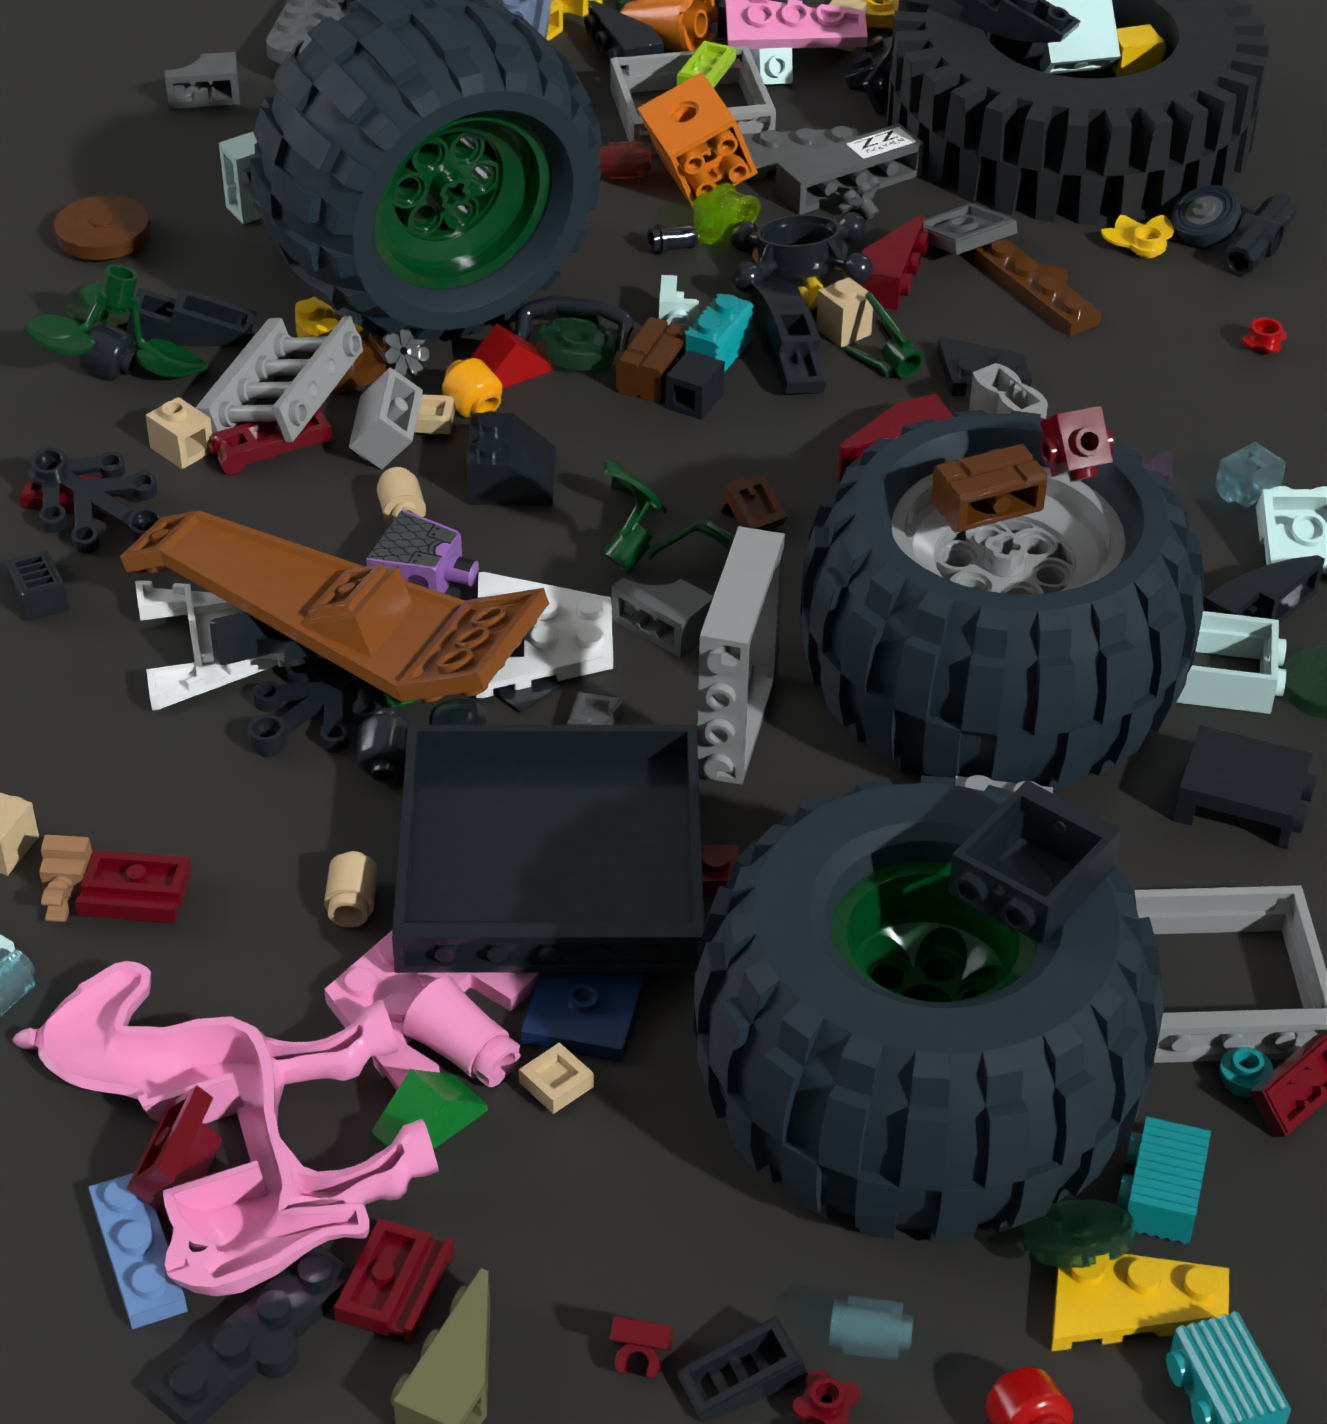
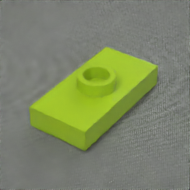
[677,41,736,88]

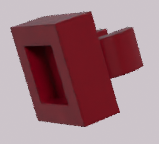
[610,1316,676,1379]

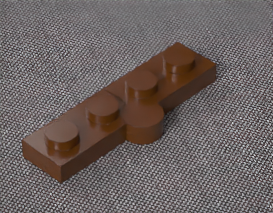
[974,238,1102,337]

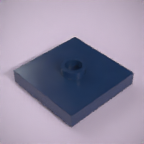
[521,972,645,1061]

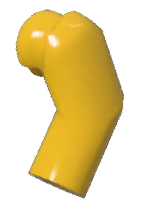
[798,275,824,312]

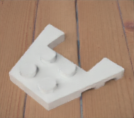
[476,572,613,698]
[135,581,278,710]

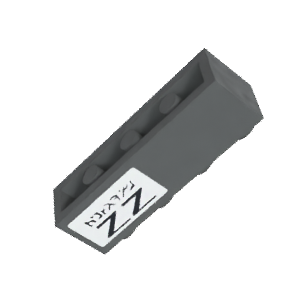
[775,123,924,215]

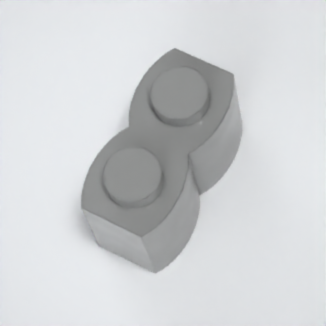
[969,363,1048,419]

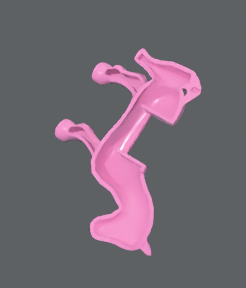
[12,961,439,1296]

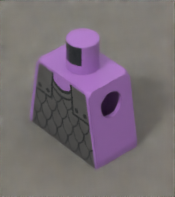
[366,510,479,593]

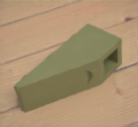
[391,1268,490,1424]

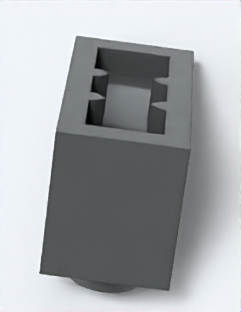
[165,52,240,109]
[612,578,714,658]

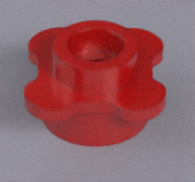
[1242,318,1287,353]

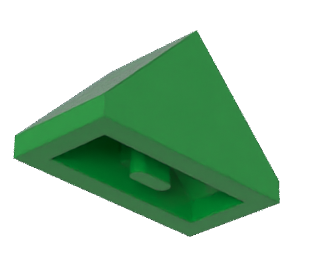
[371,1069,488,1149]

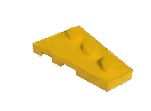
[1051,1245,1229,1352]

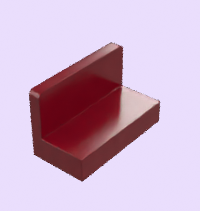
[126,1085,222,1219]

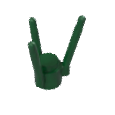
[844,292,924,379]

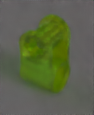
[692,183,760,244]

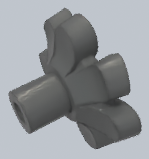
[838,177,881,220]
[382,327,429,376]

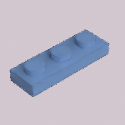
[89,1173,188,1329]

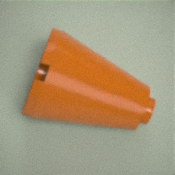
[620,0,717,52]

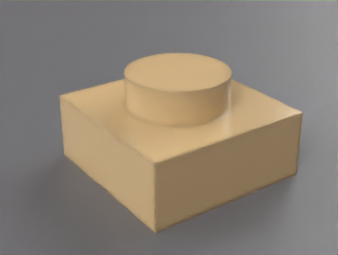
[414,394,455,435]
[519,1042,594,1114]

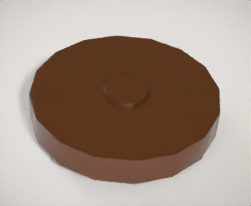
[53,195,151,260]

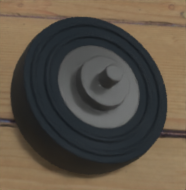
[1172,185,1241,248]

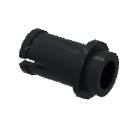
[647,223,698,254]

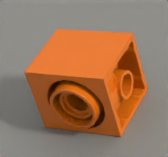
[637,72,758,209]

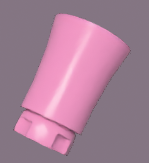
[403,976,521,1087]

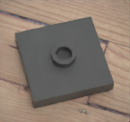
[924,203,1017,255]

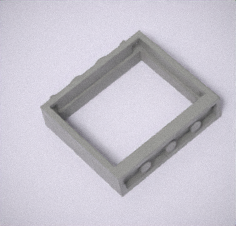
[610,46,776,156]
[697,526,785,785]
[1135,885,1327,1063]

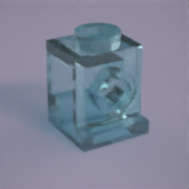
[1215,442,1286,508]

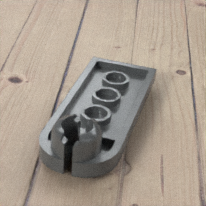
[266,0,350,67]

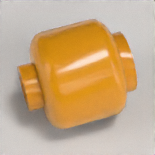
[442,358,502,418]

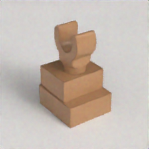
[39,835,92,922]

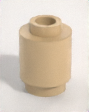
[377,467,426,525]
[324,851,379,927]

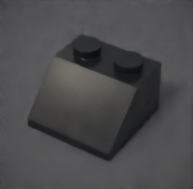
[466,411,556,506]

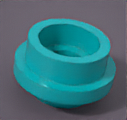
[1219,1047,1274,1097]

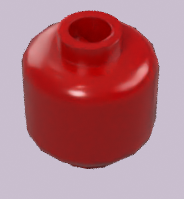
[985,1367,1074,1424]

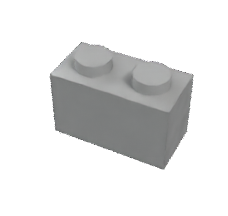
[349,367,423,470]

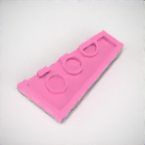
[725,0,867,49]

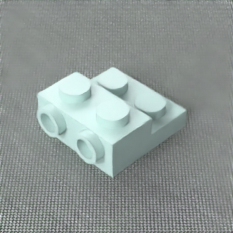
[1256,486,1327,574]

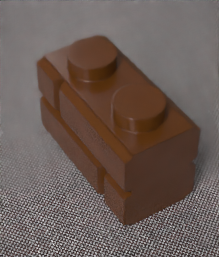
[612,317,689,403]
[931,444,1048,533]

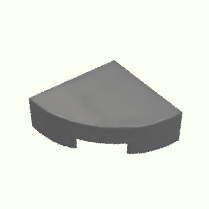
[567,692,623,725]

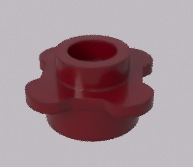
[793,1370,861,1424]

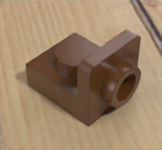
[718,474,788,531]

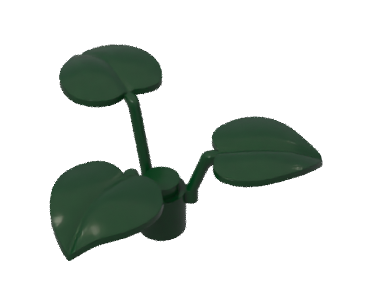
[23,265,209,377]
[602,457,735,574]

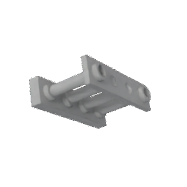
[195,316,363,442]

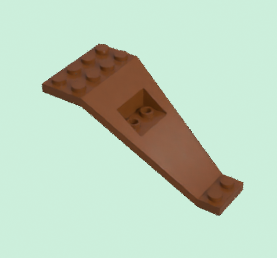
[120,510,549,703]

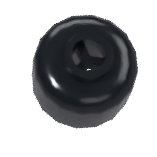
[76,321,137,381]
[356,709,415,783]

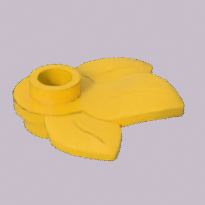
[1101,214,1174,259]

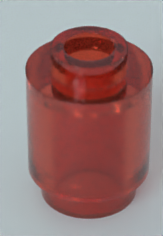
[599,141,652,179]

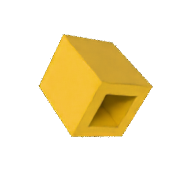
[1111,24,1166,77]

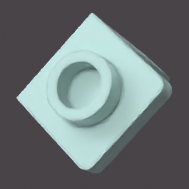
[749,48,793,84]
[659,275,699,327]

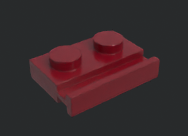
[75,850,192,923]
[334,1219,455,1344]

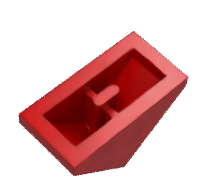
[471,323,552,388]

